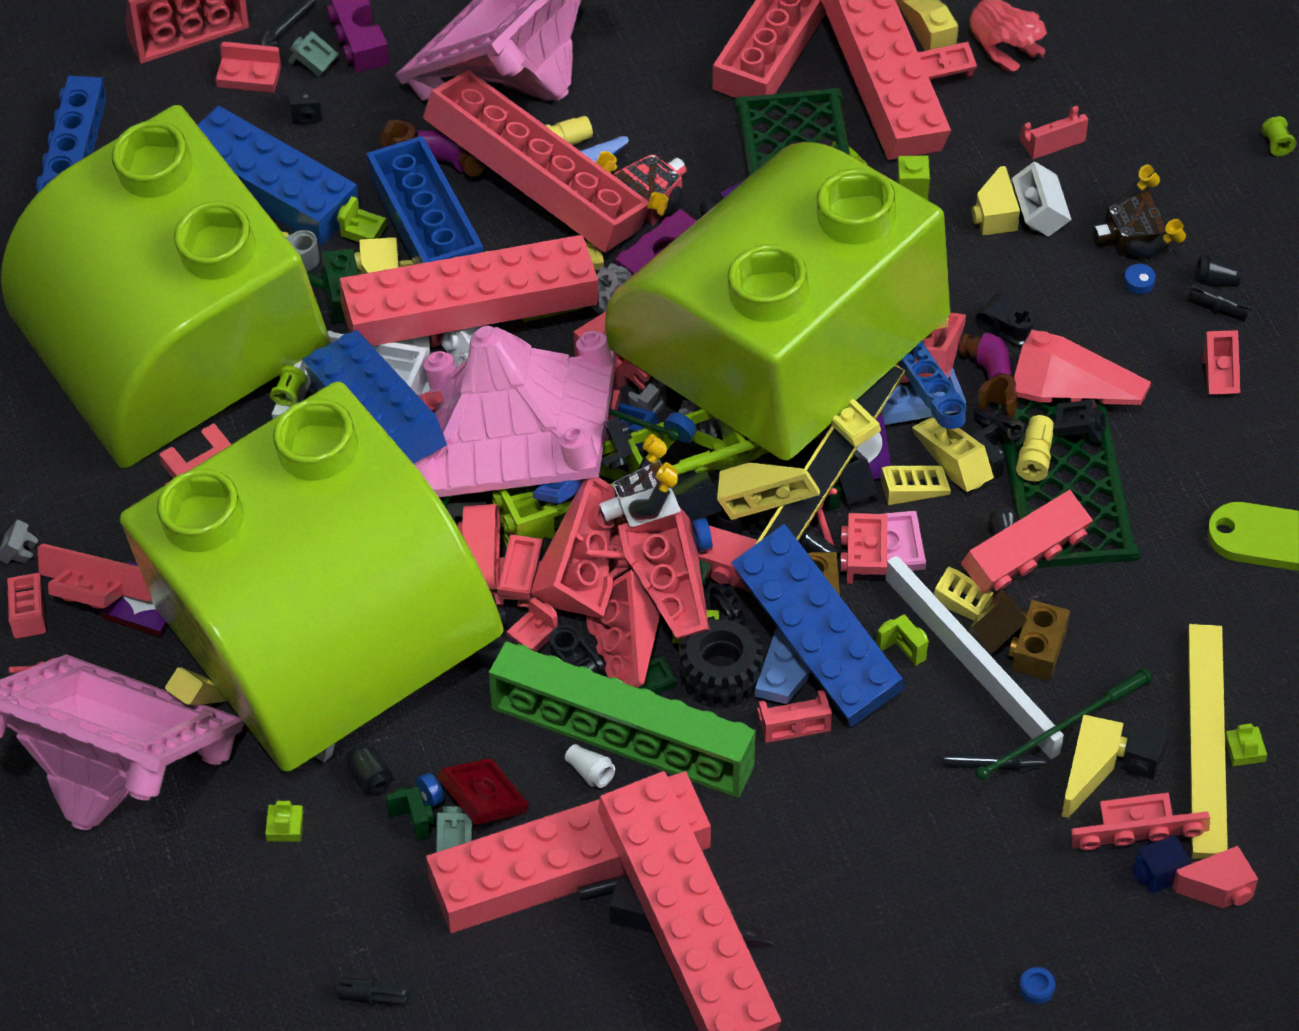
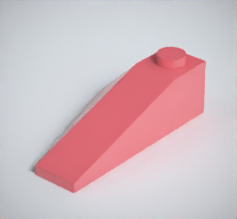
[1014,330,1151,405]

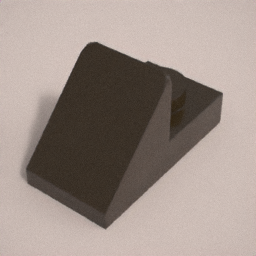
[968,588,1027,654]

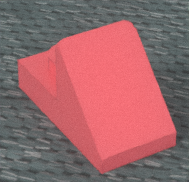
[1202,330,1240,395]

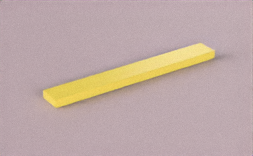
[1188,624,1228,859]

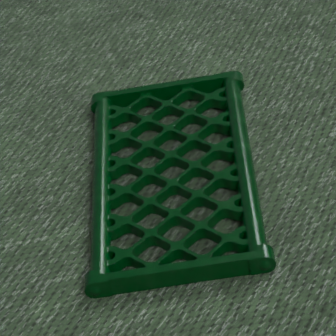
[734,88,850,176]
[992,397,1140,569]

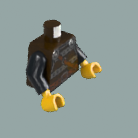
[1093,164,1186,259]

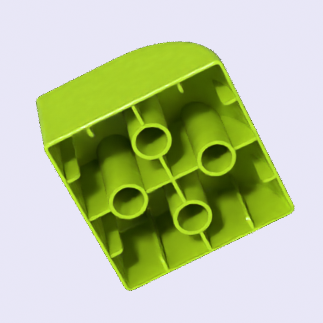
[1,105,330,468]
[605,142,950,460]
[120,381,503,771]

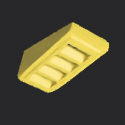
[880,466,951,505]
[934,567,993,620]
[165,667,227,705]

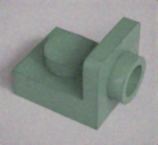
[287,31,339,77]
[434,806,472,853]

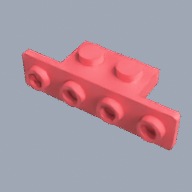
[38,543,152,609]
[1071,793,1210,850]

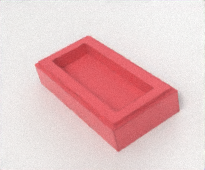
[497,534,543,600]

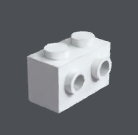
[1012,161,1071,237]

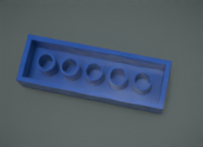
[198,106,360,246]
[366,136,484,265]
[302,330,447,464]
[731,524,905,727]

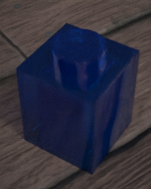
[1133,835,1191,894]

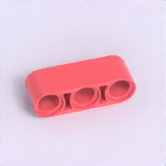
[462,504,500,590]

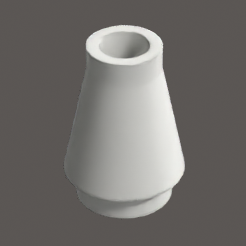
[565,744,615,788]

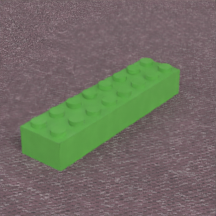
[489,641,756,798]

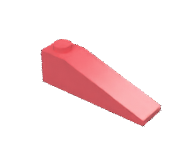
[530,477,615,618]
[618,507,709,639]
[586,570,661,688]

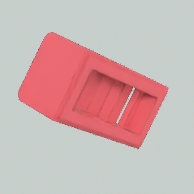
[7,573,46,638]

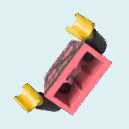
[596,151,687,226]

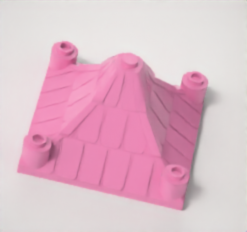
[395,0,581,102]
[414,326,617,497]
[0,654,244,830]

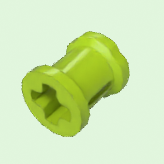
[1261,116,1296,156]
[270,366,308,407]

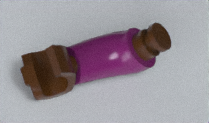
[380,120,485,177]
[960,332,1017,418]

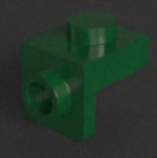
[385,787,434,841]

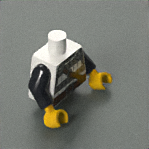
[599,434,681,527]

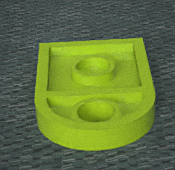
[1207,502,1299,571]

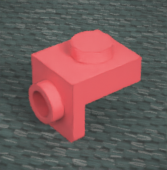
[507,597,558,652]

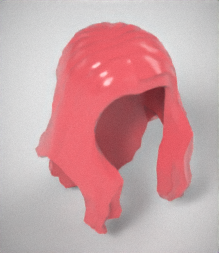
[969,0,1047,73]

